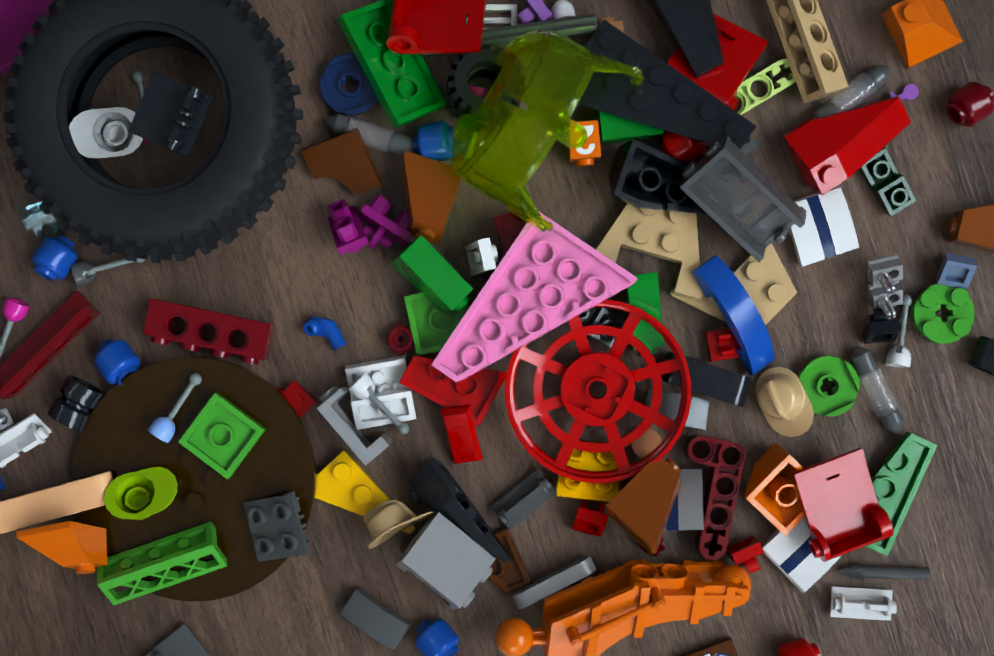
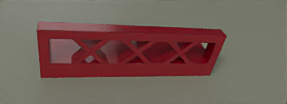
[0,291,100,399]

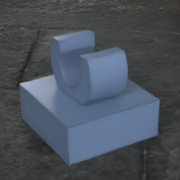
[936,252,978,289]

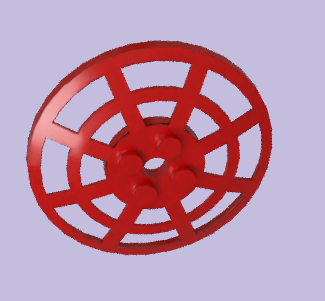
[505,299,692,483]

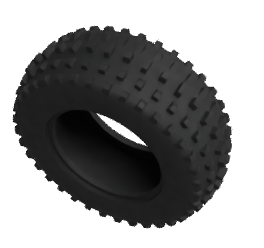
[3,0,303,263]

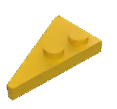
[315,450,416,534]

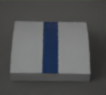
[664,469,704,531]

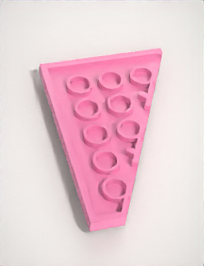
[431,210,638,382]

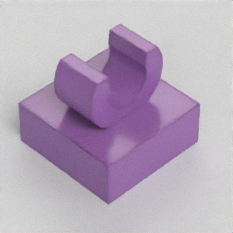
[517,0,553,24]

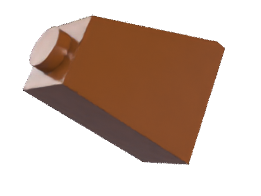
[401,151,464,245]
[947,204,994,253]
[606,454,681,556]

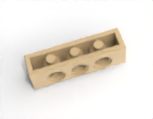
[766,0,849,103]

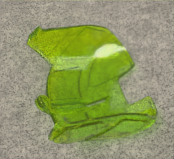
[451,28,645,233]

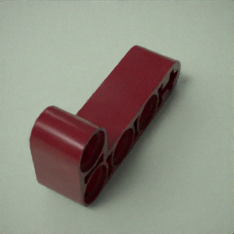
[684,434,745,560]

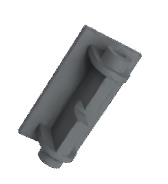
[491,468,557,530]

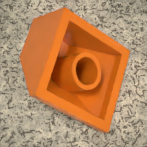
[881,0,963,69]
[744,442,805,536]
[16,521,108,574]

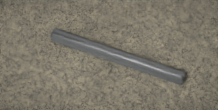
[421,14,598,56]

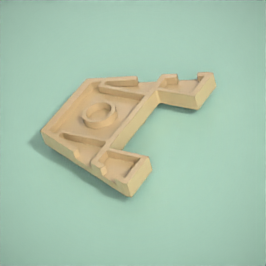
[596,203,702,302]
[668,209,797,325]

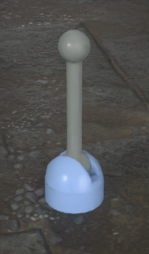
[147,373,202,443]

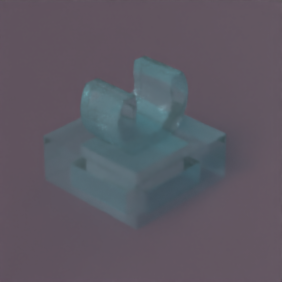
[21,202,58,238]

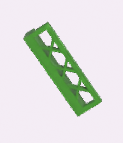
[97,521,228,605]

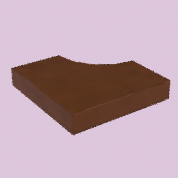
[301,127,383,196]
[476,527,532,596]

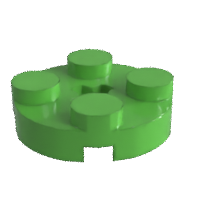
[911,284,974,344]
[797,356,860,417]

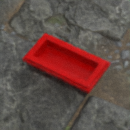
[440,405,483,464]

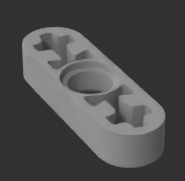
[511,555,597,609]

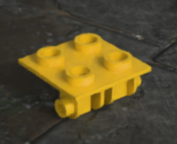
[556,441,619,502]

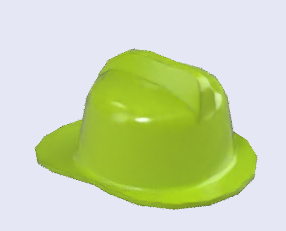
[104,467,178,520]

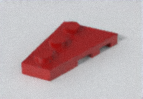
[399,355,507,426]

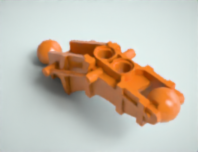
[495,559,752,656]

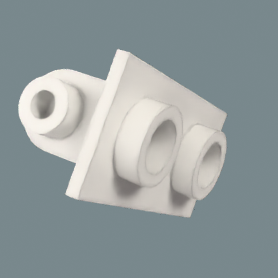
[0,413,52,468]
[830,586,897,621]

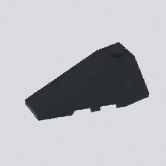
[647,0,724,78]
[609,139,739,215]
[408,458,513,563]

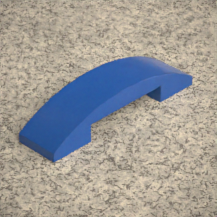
[691,255,775,375]

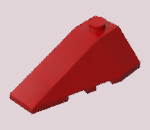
[783,96,911,195]

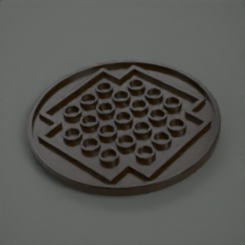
[73,357,317,601]

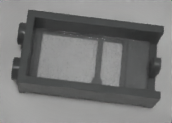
[680,136,807,262]

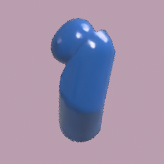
[303,316,347,351]

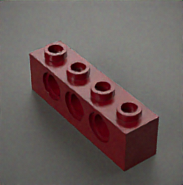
[143,298,275,365]

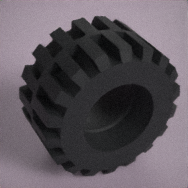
[446,44,525,130]

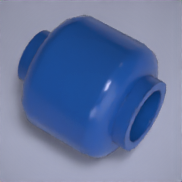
[412,120,460,161]
[31,235,78,282]
[94,339,141,385]
[414,618,459,656]

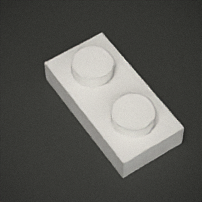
[464,238,498,276]

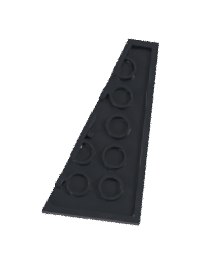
[550,20,757,149]

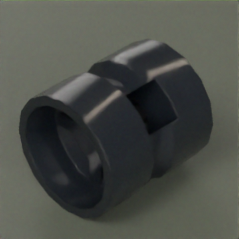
[47,375,104,432]

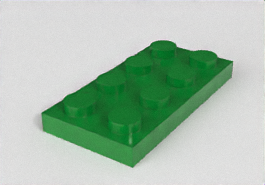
[337,0,447,129]

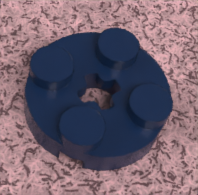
[320,54,379,116]

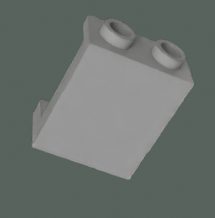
[317,386,393,466]
[395,512,496,610]

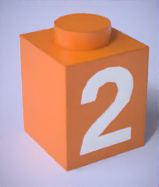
[566,120,601,167]

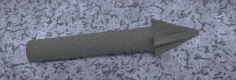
[838,563,930,581]

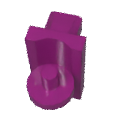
[360,195,411,250]
[327,199,369,255]

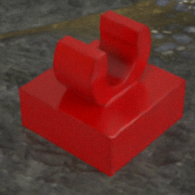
[705,328,740,362]
[571,499,608,537]
[727,535,764,574]

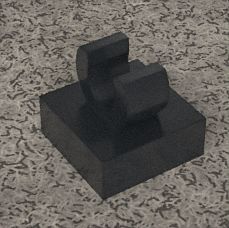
[863,309,901,344]

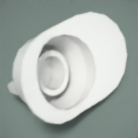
[69,107,143,159]

